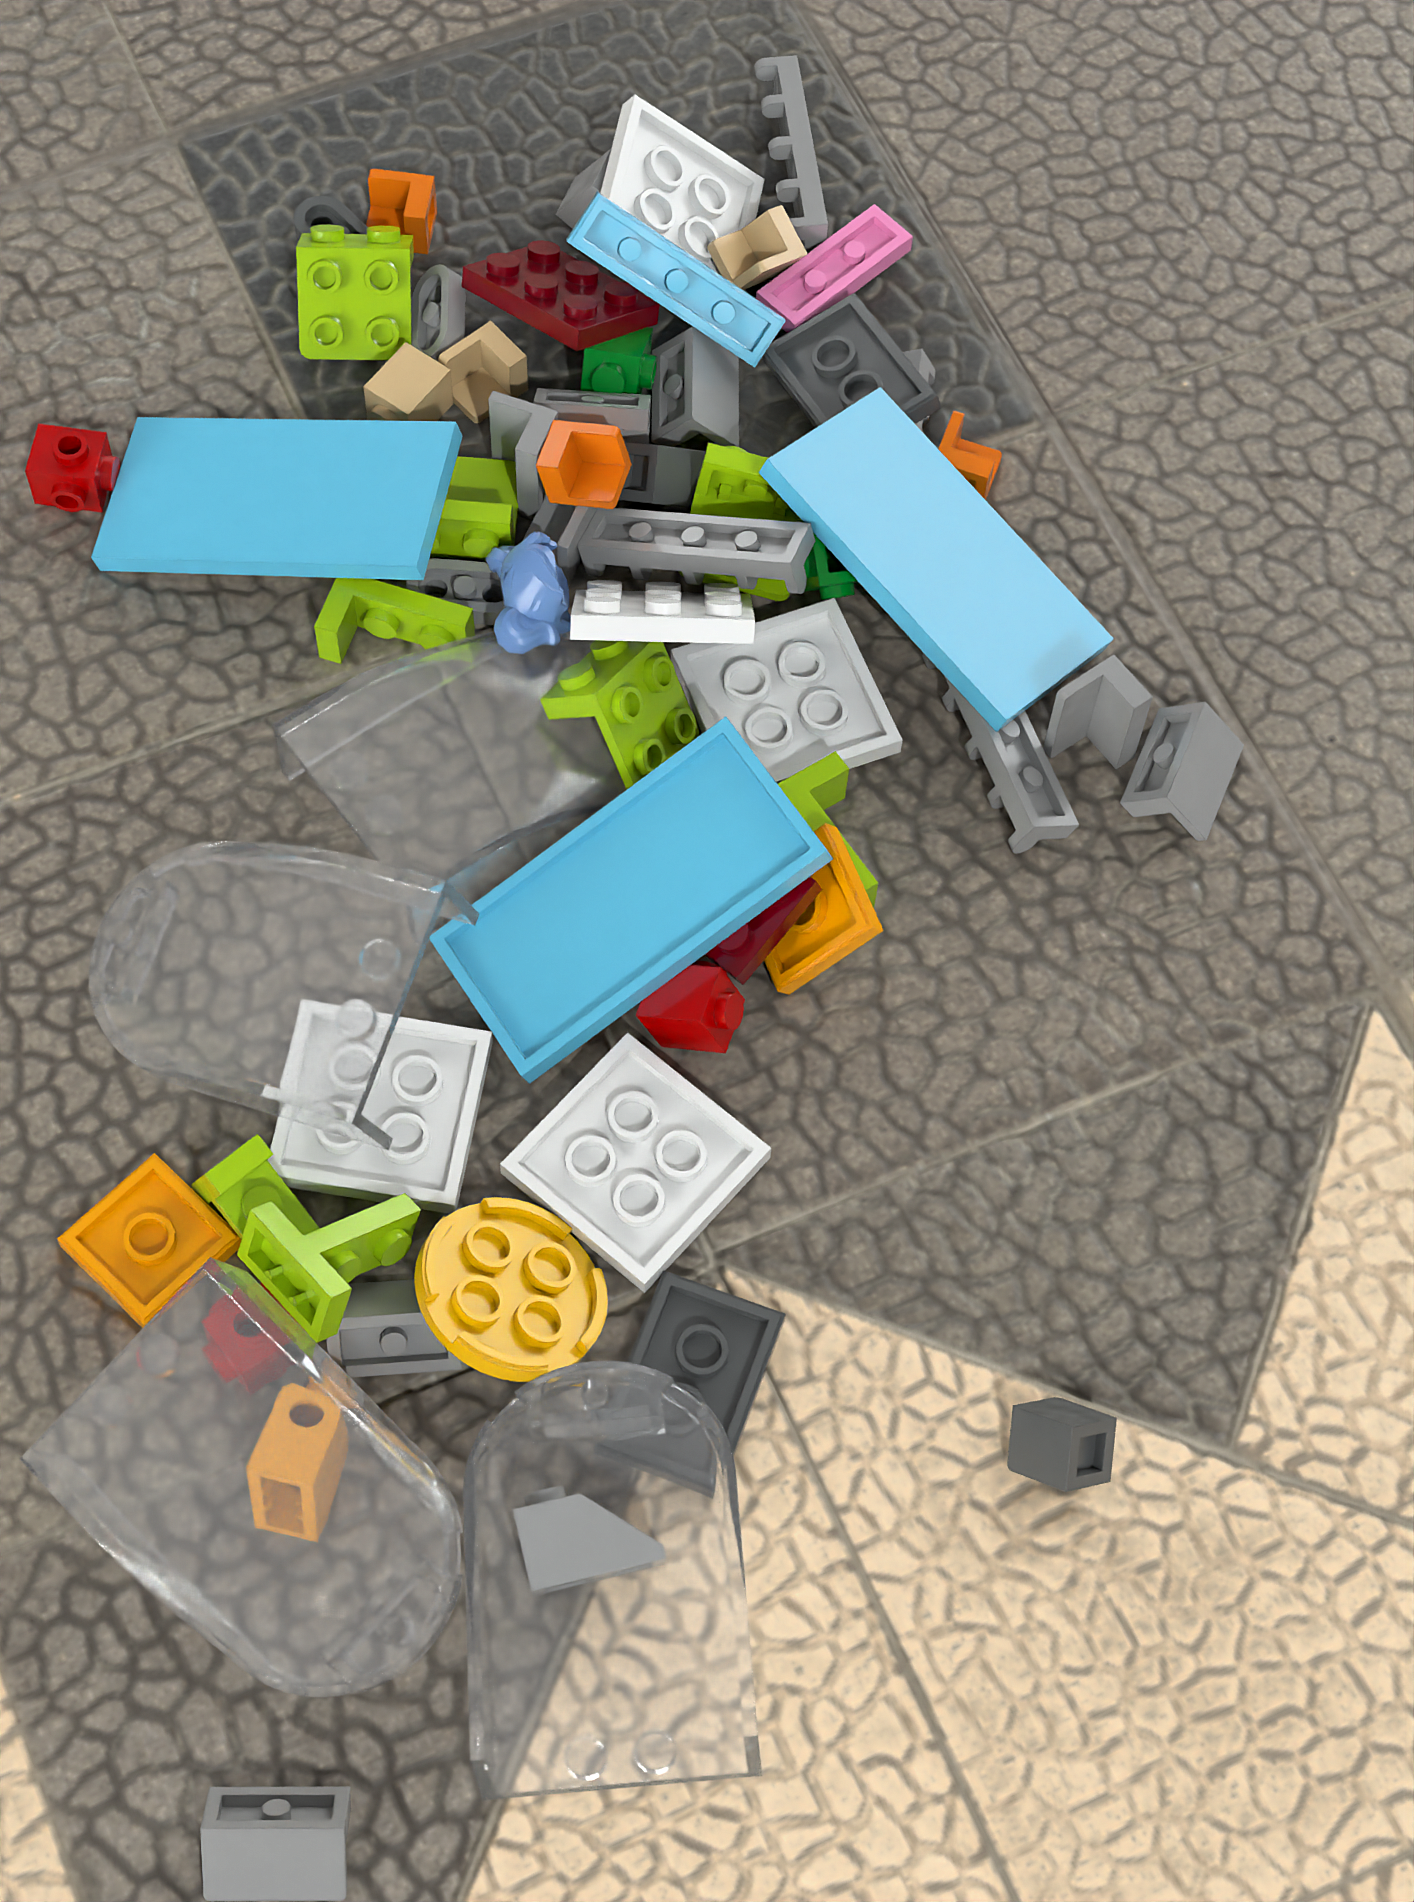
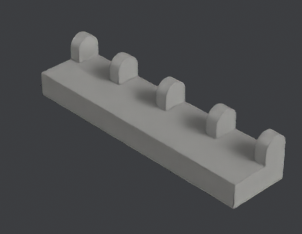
[754,55,828,254]
[577,508,815,594]
[922,653,1079,854]

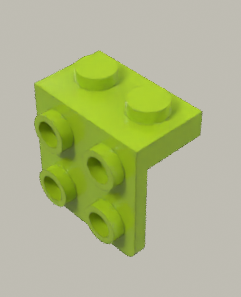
[296,225,414,360]
[678,442,804,601]
[430,456,519,561]
[540,640,699,790]

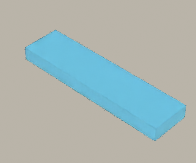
[566,191,786,368]

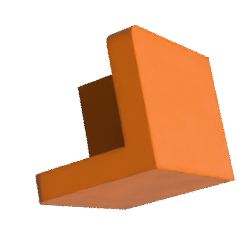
[366,169,437,255]
[938,411,1002,500]
[536,420,632,509]

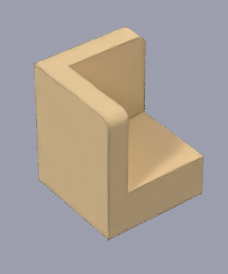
[707,205,807,290]
[438,321,528,423]

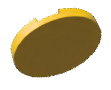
[414,1197,608,1382]

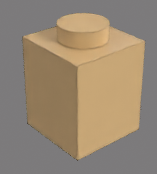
[363,342,453,421]

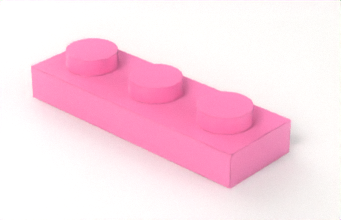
[756,204,913,333]

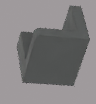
[619,442,706,508]
[1007,1397,1117,1492]

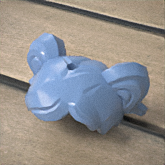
[485,532,571,654]

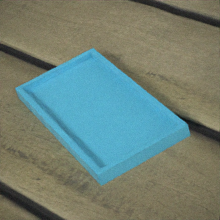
[759,387,1114,732]
[91,417,463,580]
[428,716,833,1084]

